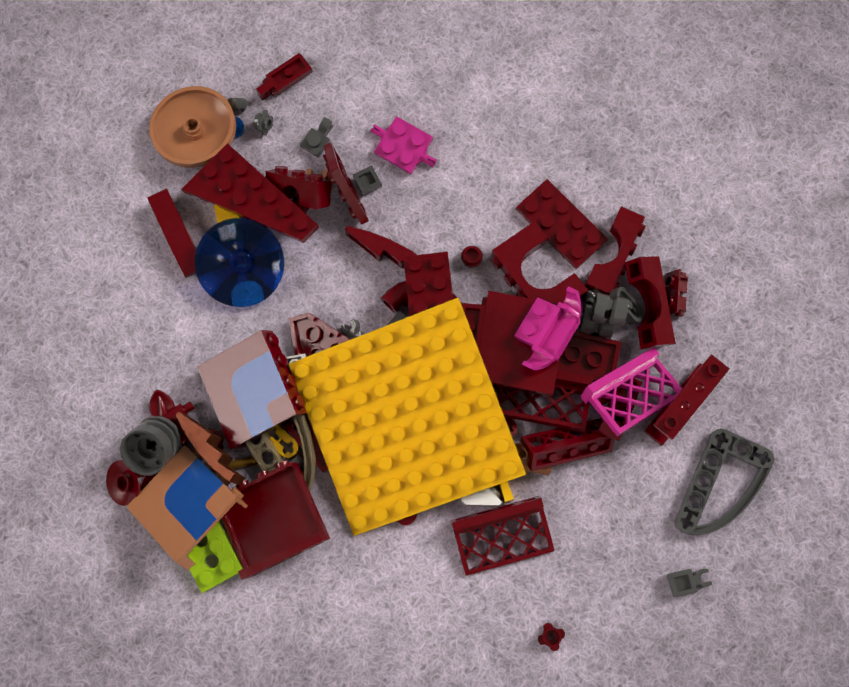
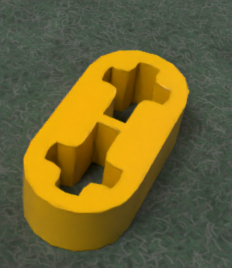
[266,425,299,459]

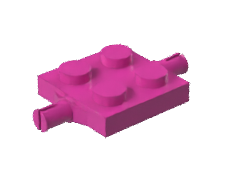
[371,116,437,175]

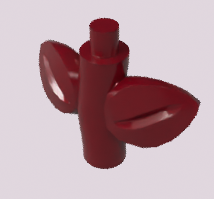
[149,389,195,445]

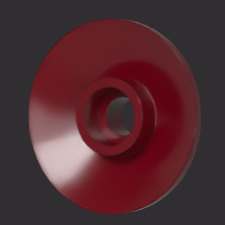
[106,460,141,506]

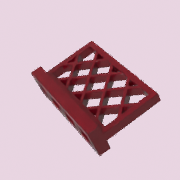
[497,371,593,432]
[450,496,555,576]

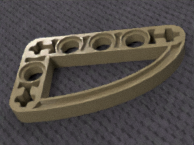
[245,415,316,491]

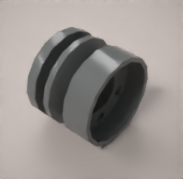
[120,416,182,476]

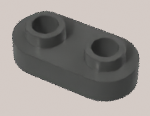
[610,287,643,324]

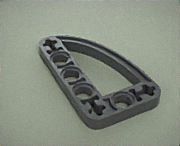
[674,429,775,535]

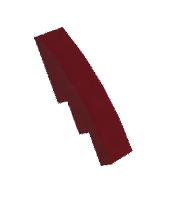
[147,188,199,278]
[345,226,417,268]

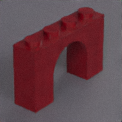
[490,221,588,304]

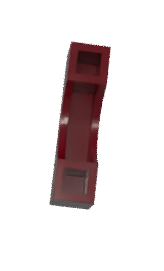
[585,206,646,296]
[625,256,676,349]

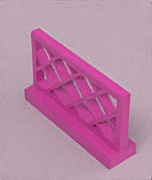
[580,347,682,437]

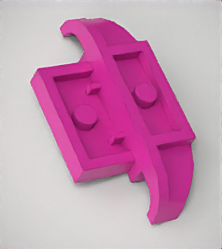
[514,286,581,370]

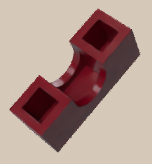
[265,166,331,210]

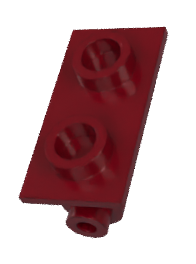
[664,269,688,317]

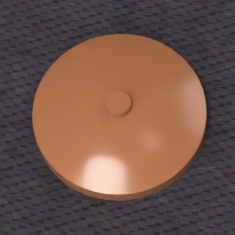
[149,86,236,168]

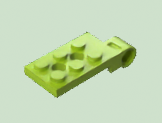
[188,521,243,593]

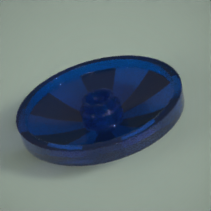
[195,218,285,307]

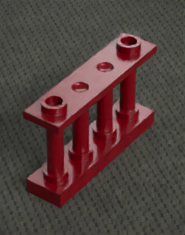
[644,354,730,446]

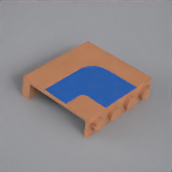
[126,445,248,570]

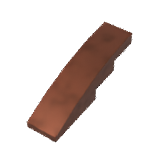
[176,411,245,485]

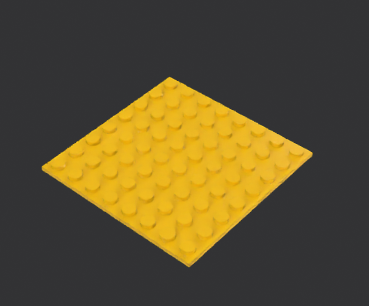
[288,298,526,536]

